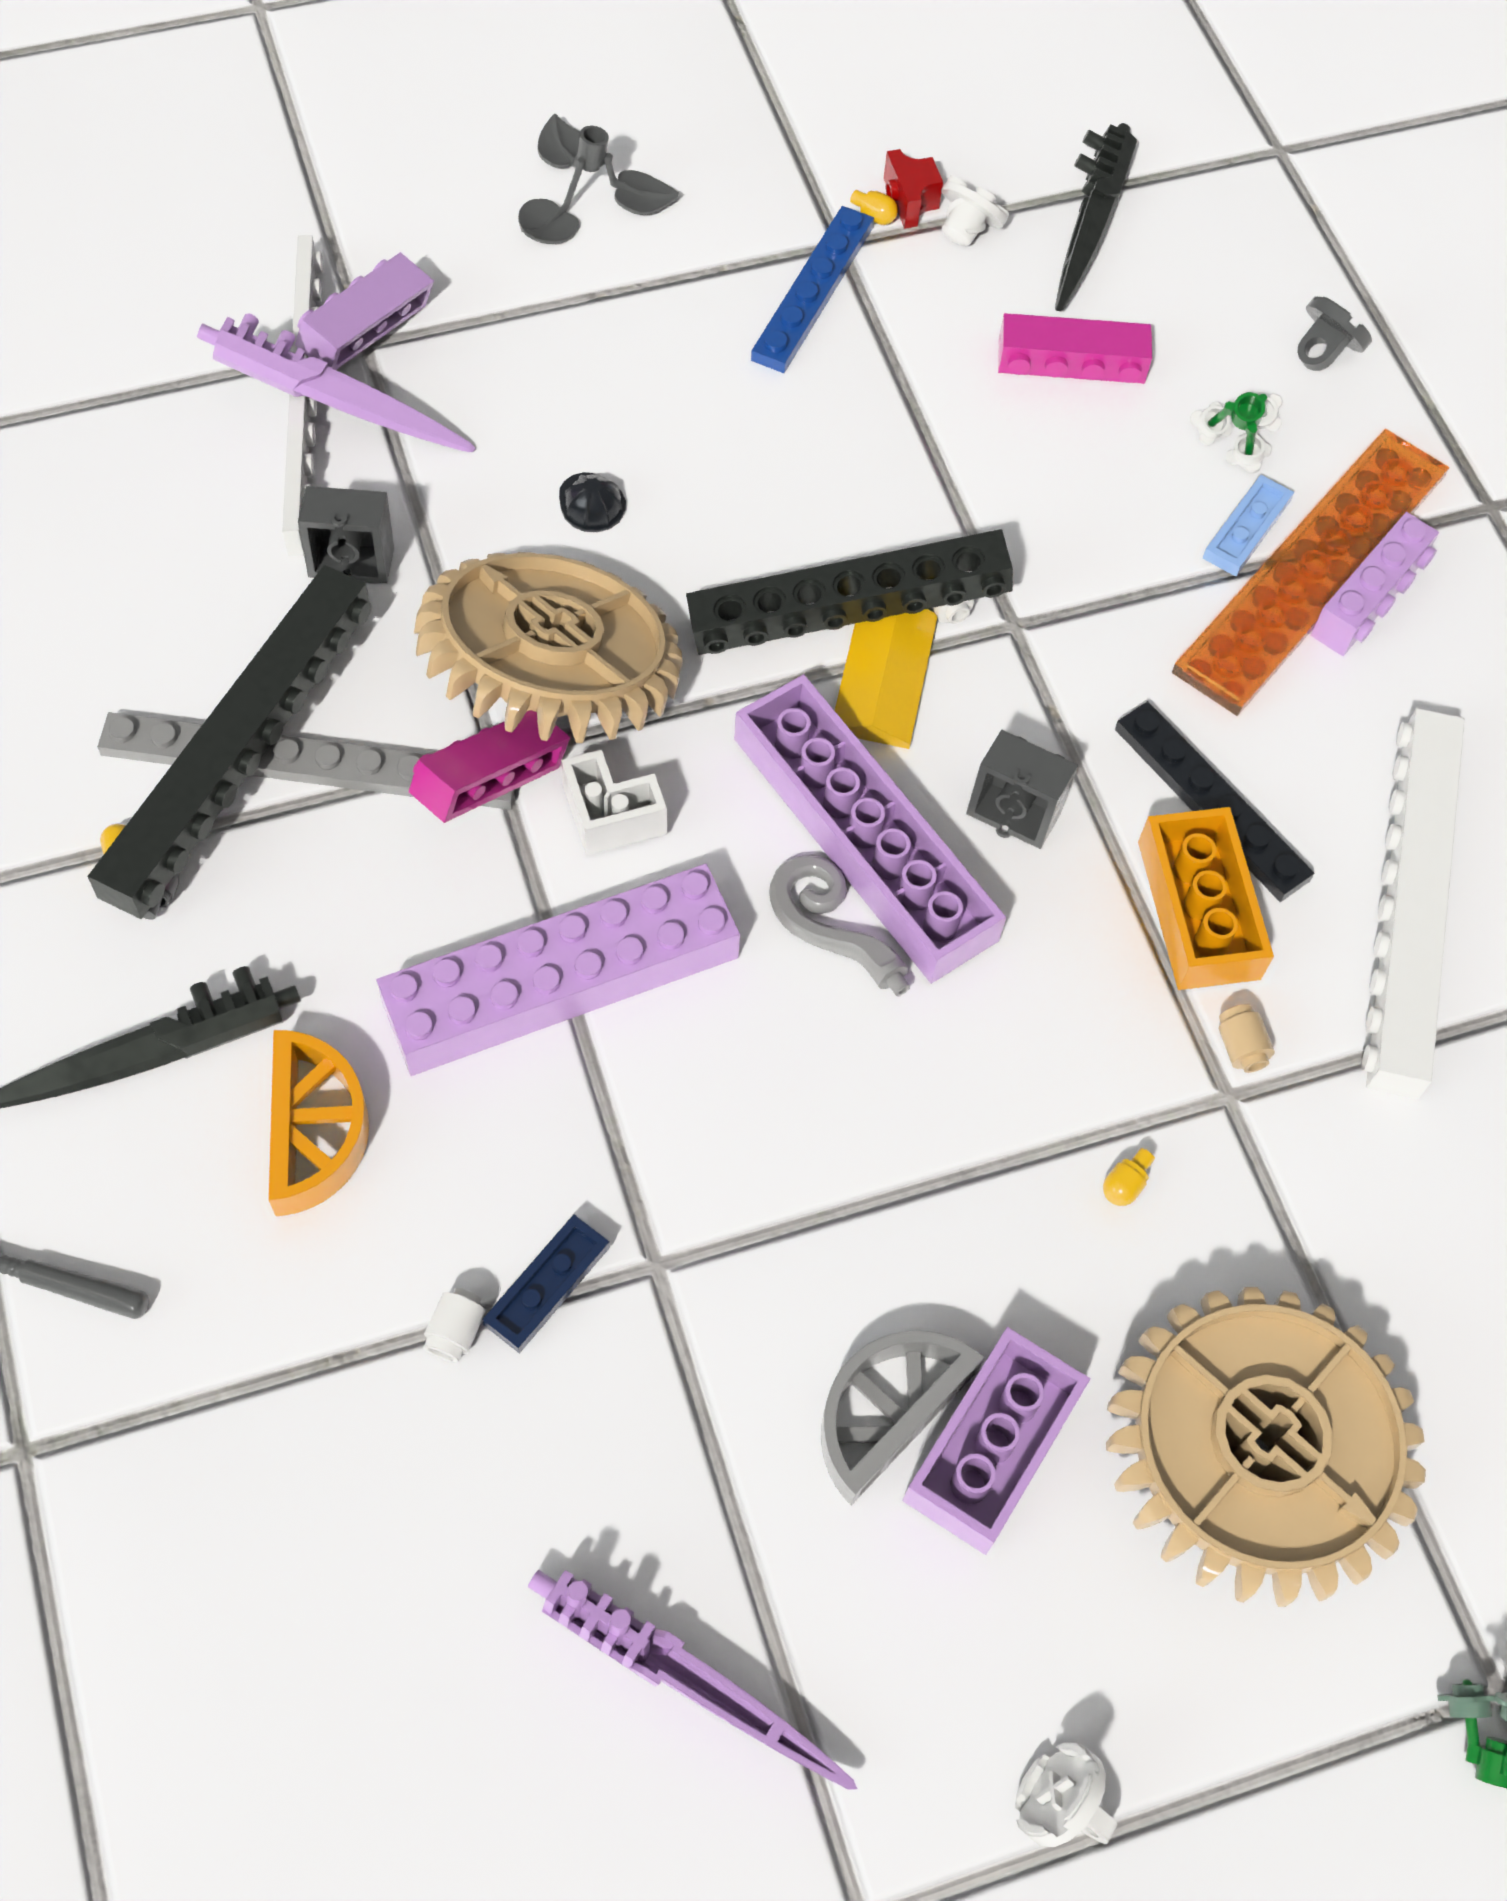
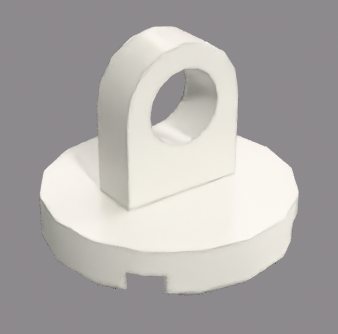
[1015,1742,1118,1847]

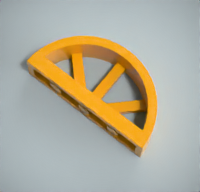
[269,1030,369,1216]

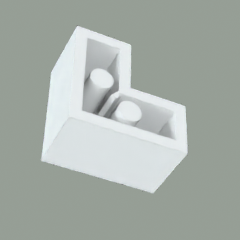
[561,749,667,855]

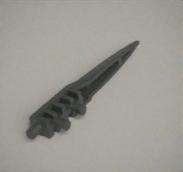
[1055,123,1137,311]
[0,966,301,1109]

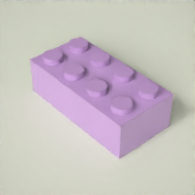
[902,1327,1091,1555]

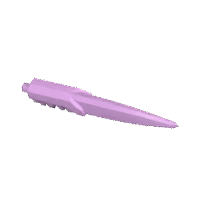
[197,313,476,452]
[528,1570,858,1790]

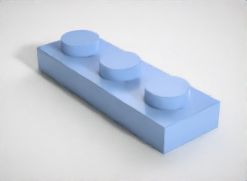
[1203,475,1294,577]

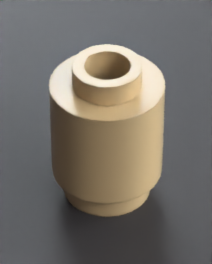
[1218,1004,1275,1073]

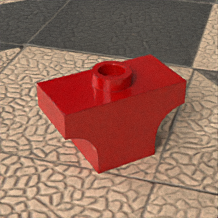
[883,149,943,229]

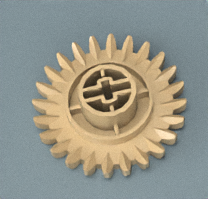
[414,551,683,743]
[1106,1287,1426,1607]

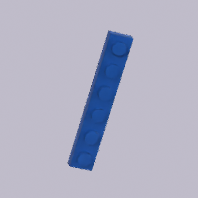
[751,206,874,373]

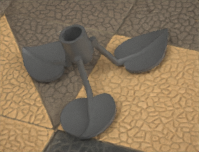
[518,113,679,244]

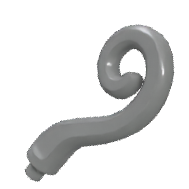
[769,855,910,997]

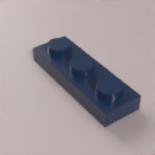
[482,1214,610,1354]

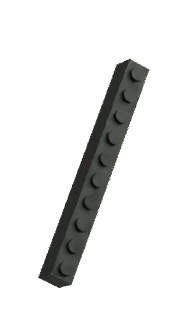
[87,565,372,919]

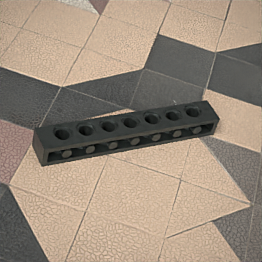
[686,529,1013,655]

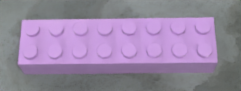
[734,674,1006,984]
[376,863,740,1077]

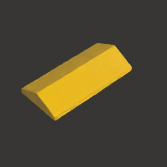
[834,609,937,749]

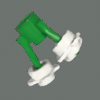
[1190,392,1282,473]

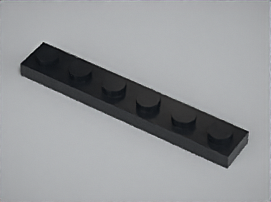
[1115,701,1315,902]

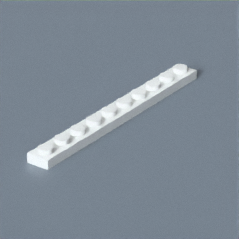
[282,235,323,556]

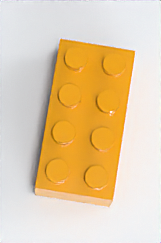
[1138,807,1274,990]

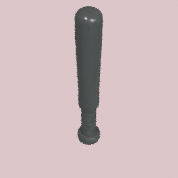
[0,1253,149,1319]

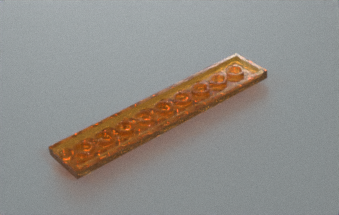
[1172,428,1450,717]

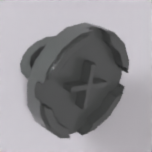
[1297,296,1372,371]

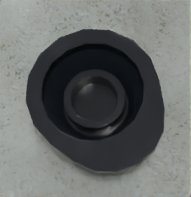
[559,472,626,533]

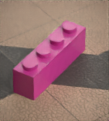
[998,313,1152,384]
[408,710,570,823]

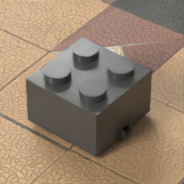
[298,486,394,583]
[966,729,1078,849]

